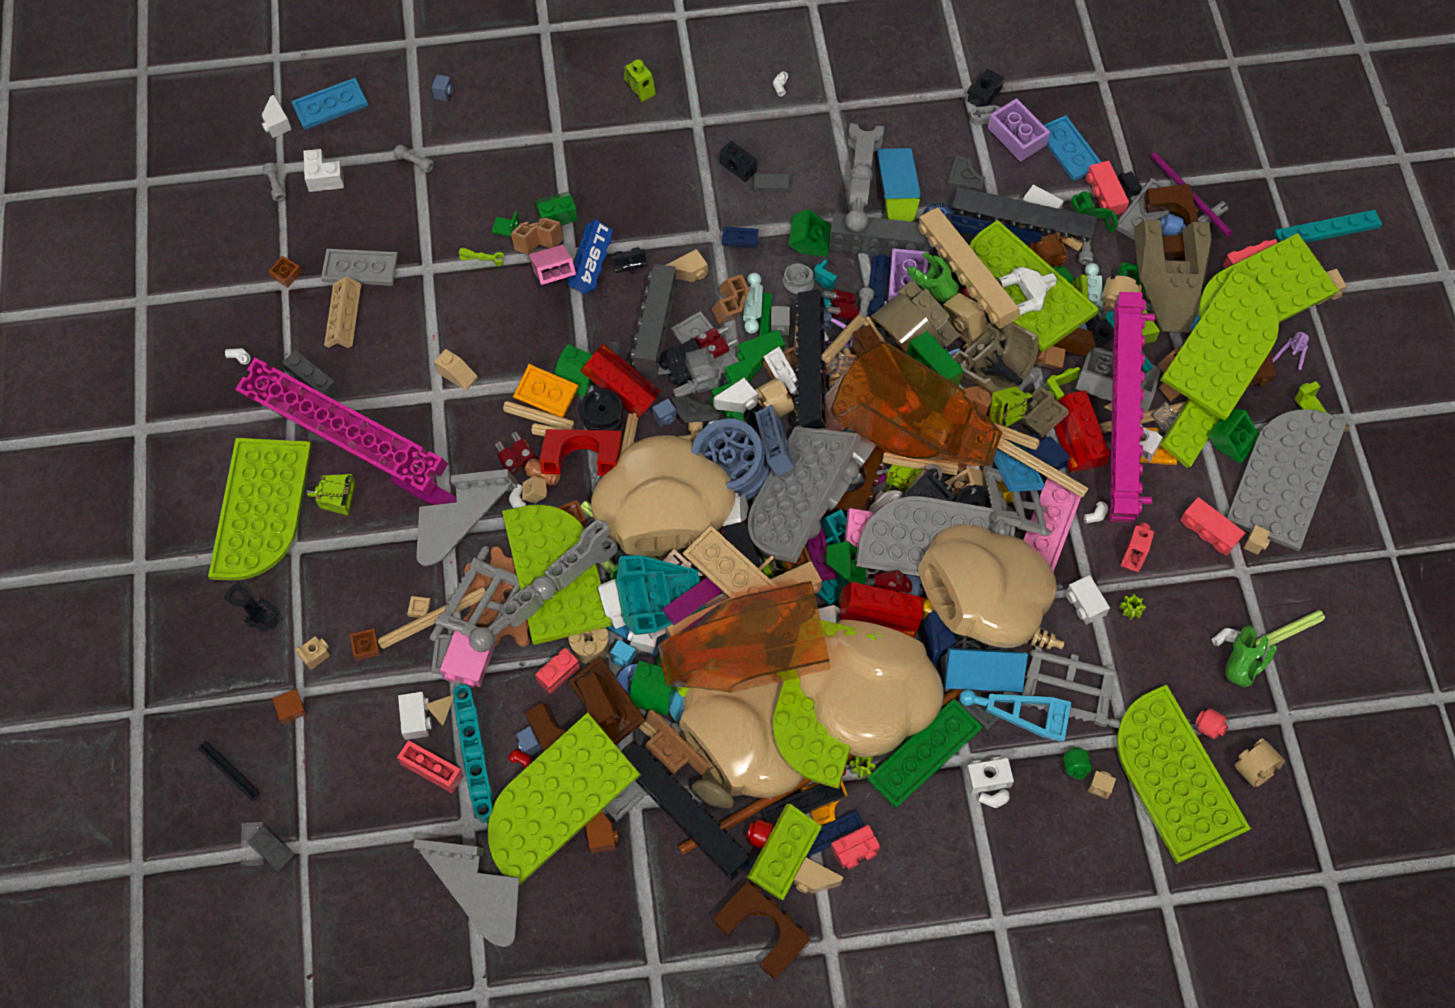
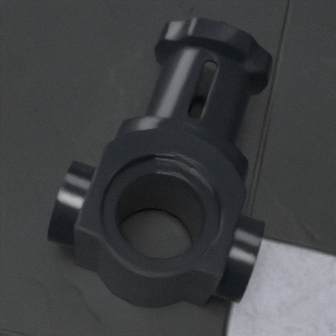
[1087,312,1114,348]

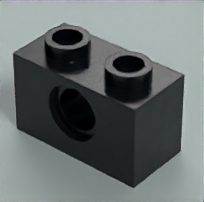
[967,68,1005,107]
[719,140,757,183]

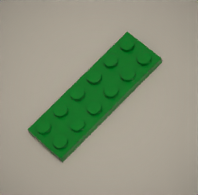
[867,699,983,809]

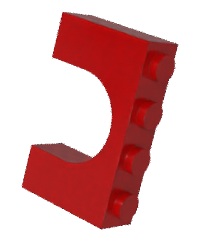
[539,429,622,476]

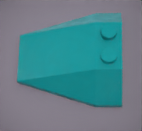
[616,555,706,635]

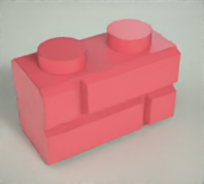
[535,648,580,695]
[830,825,880,870]

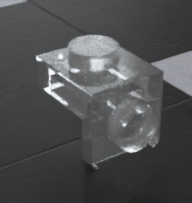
[826,353,857,377]

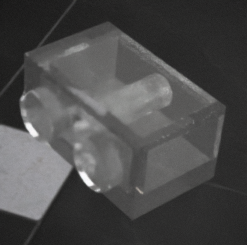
[685,347,721,393]

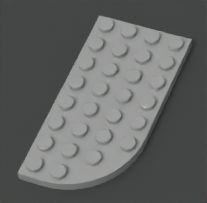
[1226,410,1347,551]
[748,427,861,563]
[855,496,1017,577]

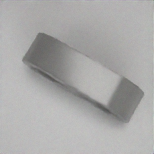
[970,105,1000,125]

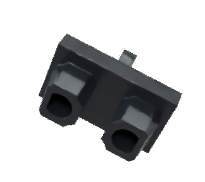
[613,247,647,274]

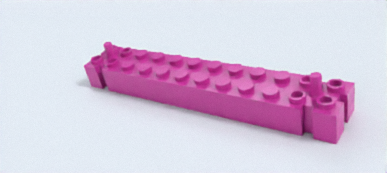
[1109,292,1155,523]
[235,358,449,496]

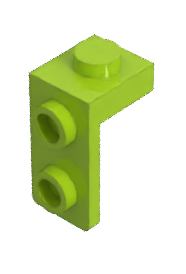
[1044,367,1081,401]
[1294,381,1328,414]

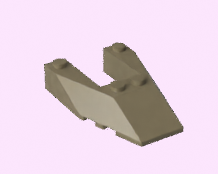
[1134,220,1211,333]

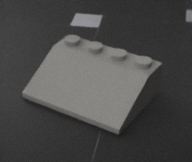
[1075,347,1161,413]

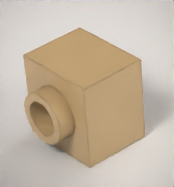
[522,476,547,504]
[1244,525,1270,555]
[1088,771,1116,799]

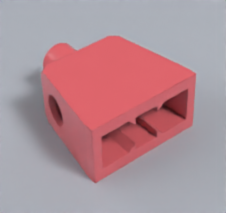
[1120,523,1154,572]

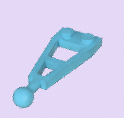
[960,690,1071,742]

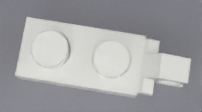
[764,347,799,396]

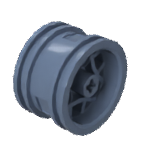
[691,419,772,500]

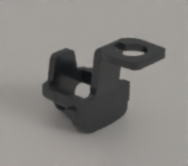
[224,584,280,632]

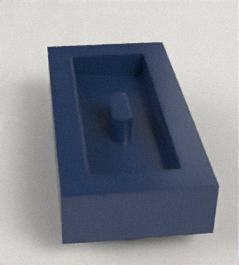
[722,226,759,248]

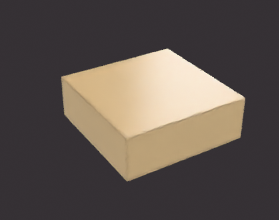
[407,596,431,618]

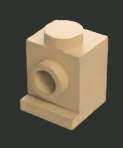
[295,636,330,670]

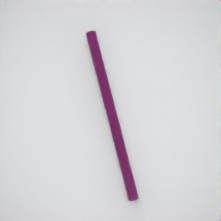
[1151,152,1232,237]

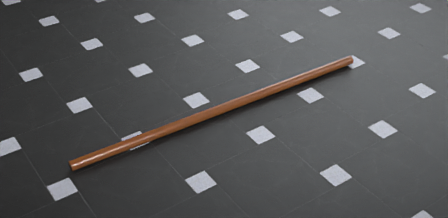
[678,689,967,855]

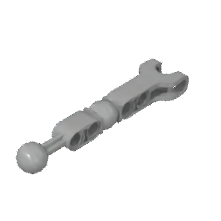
[845,123,884,232]
[809,398,903,539]
[469,520,618,652]

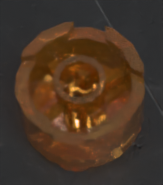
[1028,235,1068,268]

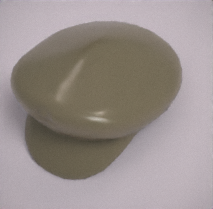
[692,773,734,809]

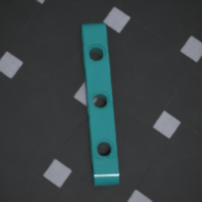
[453,684,493,823]

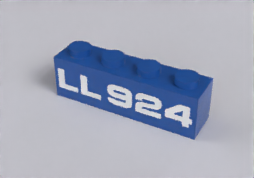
[567,219,613,294]

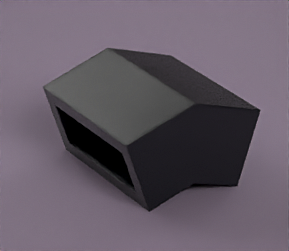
[1117,171,1142,198]

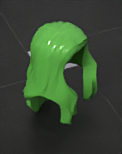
[907,252,959,302]
[1225,626,1277,688]

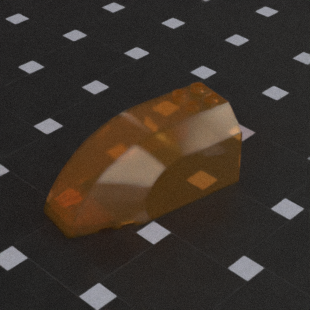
[831,340,1002,466]
[658,581,831,693]

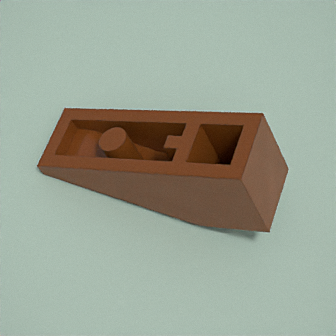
[586,811,619,854]

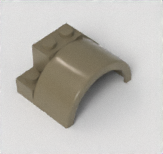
[870,279,960,354]
[952,322,1039,393]

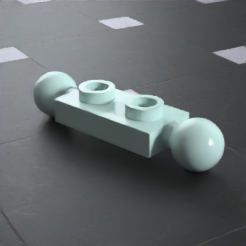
[1085,263,1103,319]
[743,273,763,334]

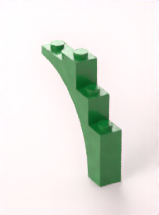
[710,330,785,441]

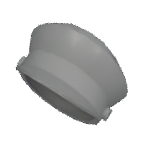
[782,263,815,294]

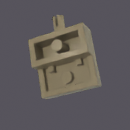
[1019,386,1069,438]

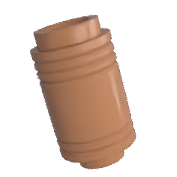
[524,458,561,486]

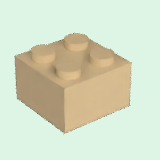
[943,293,988,345]

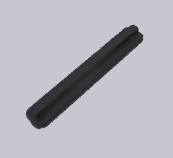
[198,741,260,801]

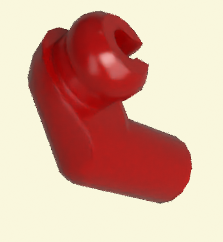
[508,749,532,770]

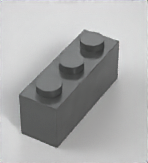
[282,350,339,398]

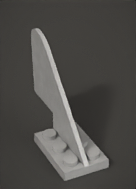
[416,469,518,566]
[413,839,519,947]

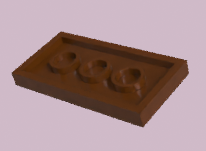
[569,657,647,745]

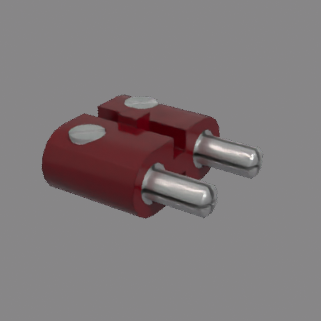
[822,289,859,321]
[695,326,738,361]
[495,432,537,475]
[865,570,912,593]

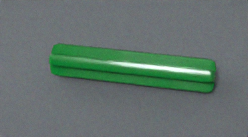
[759,292,772,336]

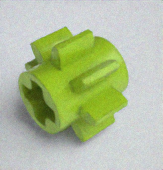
[1119,594,1146,620]
[849,756,876,779]

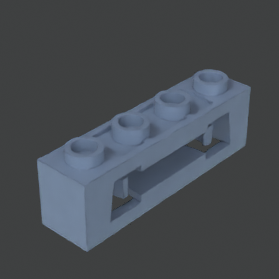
[755,404,795,476]

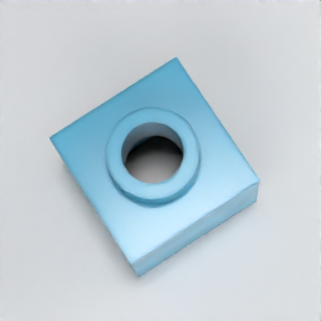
[610,639,636,667]

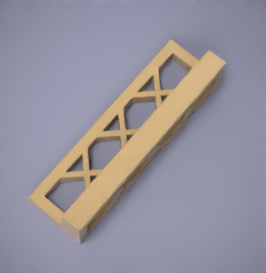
[324,276,361,348]

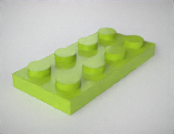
[1160,398,1220,468]
[747,804,822,900]

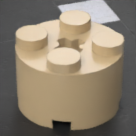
[1101,276,1142,311]
[754,378,794,417]
[568,627,610,664]
[1235,738,1285,787]

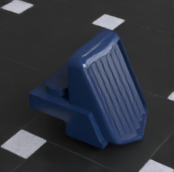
[922,610,959,665]

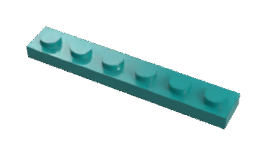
[1274,210,1382,243]

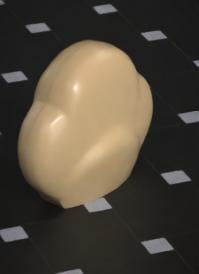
[591,435,735,556]
[918,524,1057,648]
[796,620,944,757]
[678,664,804,798]

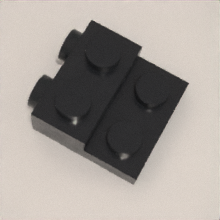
[660,338,712,386]
[900,469,955,501]

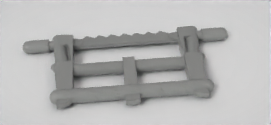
[983,456,1052,536]
[430,546,520,644]
[1002,646,1121,728]

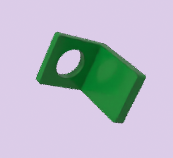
[492,211,520,237]

